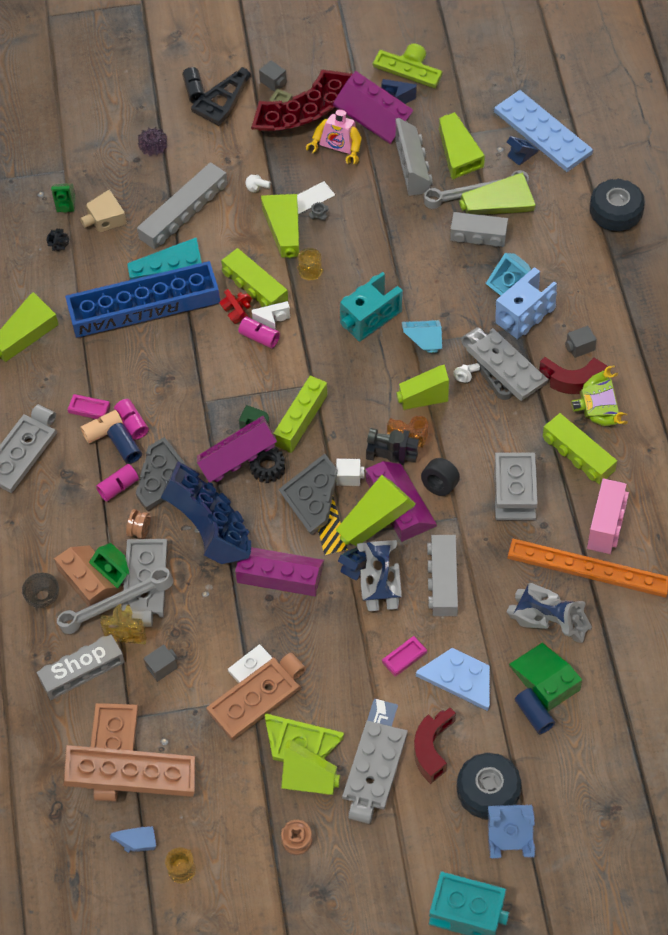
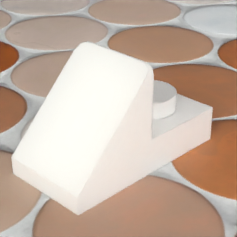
[252,301,290,330]

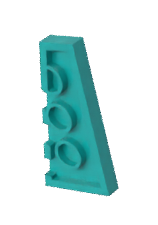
[127,237,201,280]

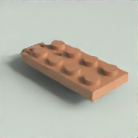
[206,653,306,741]
[87,703,138,801]

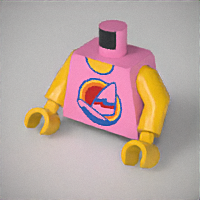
[306,110,362,165]

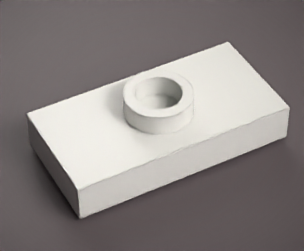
[228,644,272,683]

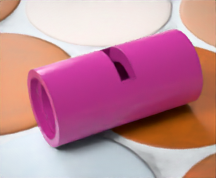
[238,316,280,349]
[114,399,149,440]
[96,464,139,502]

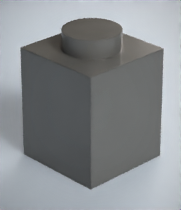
[259,60,287,92]
[565,326,597,358]
[143,645,178,682]

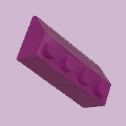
[333,70,413,144]
[197,416,277,483]
[366,461,437,542]
[235,547,324,597]

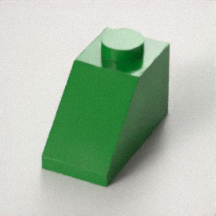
[89,543,129,589]

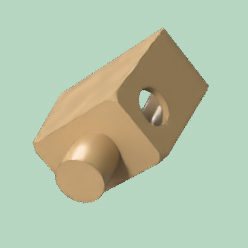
[80,190,127,232]

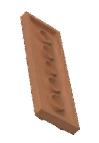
[63,745,195,797]

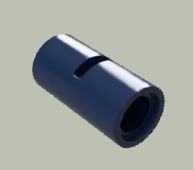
[107,423,142,464]
[514,688,556,735]

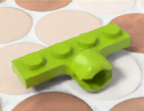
[373,43,443,89]

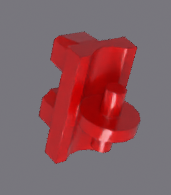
[219,289,252,324]

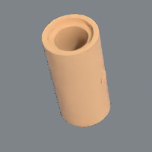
[80,410,123,444]

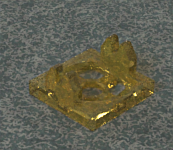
[100,604,147,644]

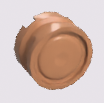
[126,509,151,539]
[281,820,312,855]

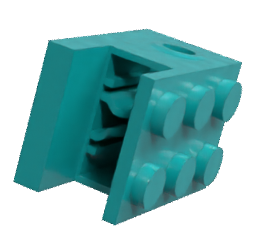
[340,272,403,342]
[429,872,509,935]

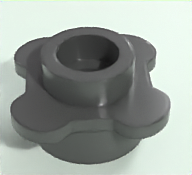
[309,202,329,220]

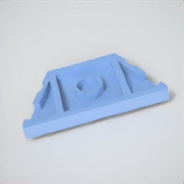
[416,648,489,711]

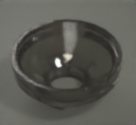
[22,572,59,608]

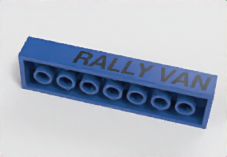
[65,261,220,338]

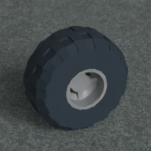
[590,178,645,231]
[456,753,522,820]

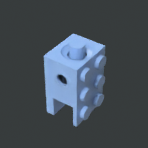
[495,267,557,339]

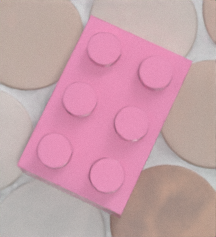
[587,479,629,554]

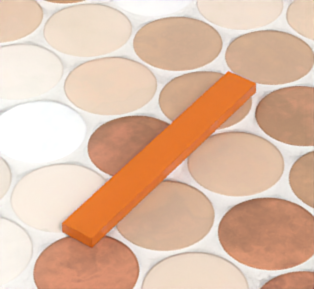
[507,538,668,598]

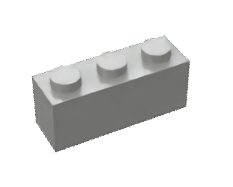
[450,212,508,247]

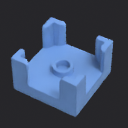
[488,805,535,858]

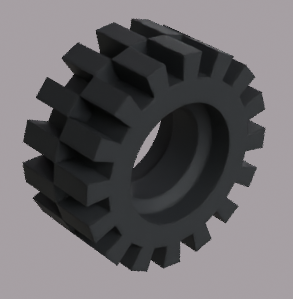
[250,447,285,483]

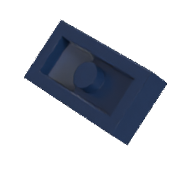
[381,79,417,104]
[507,136,539,165]
[338,547,367,580]

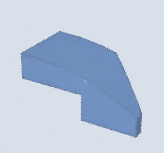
[110,826,156,853]

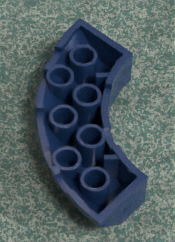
[161,461,251,564]

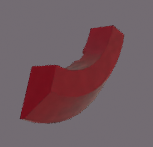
[251,69,352,131]

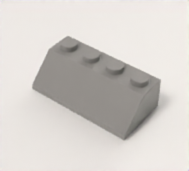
[396,118,433,196]

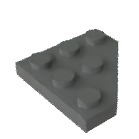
[136,437,187,511]
[278,454,338,535]

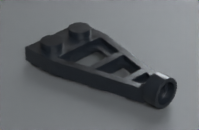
[191,67,251,126]

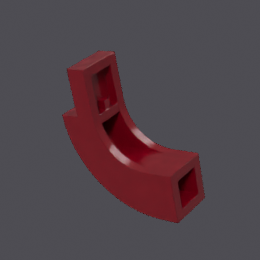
[539,357,608,394]
[414,707,456,784]

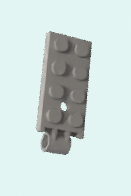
[462,327,549,401]
[0,404,57,493]
[122,539,168,627]
[342,720,408,824]

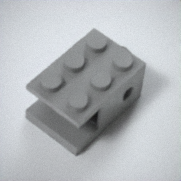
[494,453,537,520]

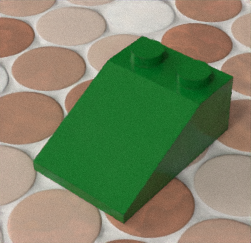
[509,643,582,712]

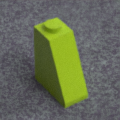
[396,365,449,410]
[281,740,340,795]

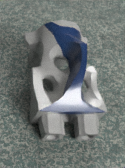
[357,540,402,611]
[507,583,592,643]

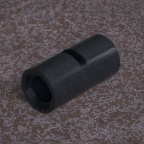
[182,67,205,104]

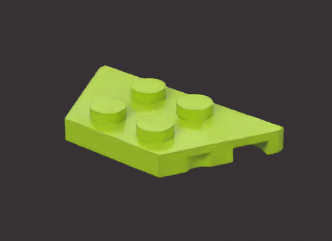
[265,714,344,762]

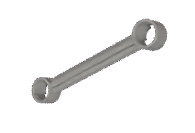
[424,170,529,209]
[57,567,173,634]

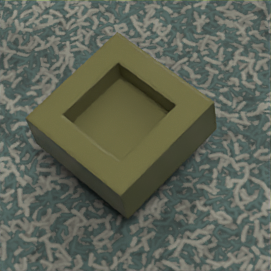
[269,89,292,102]

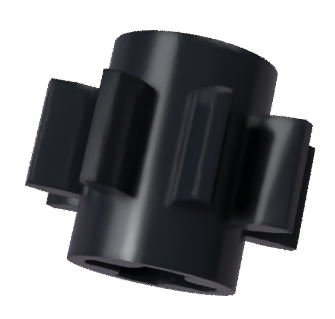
[46,228,69,251]

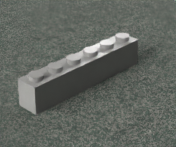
[137,162,228,250]

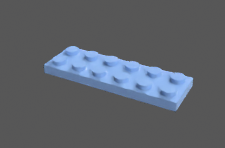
[494,90,593,172]

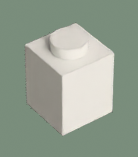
[336,459,364,486]

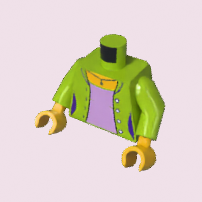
[571,366,628,426]

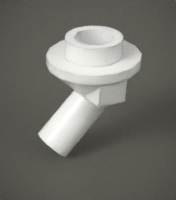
[246,175,271,193]
[454,363,480,383]

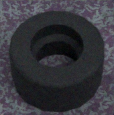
[421,458,460,496]

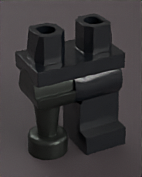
[366,428,419,466]

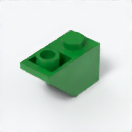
[51,184,75,213]

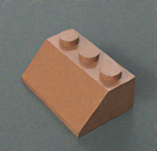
[54,546,124,607]

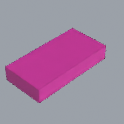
[67,394,110,419]
[382,636,427,677]

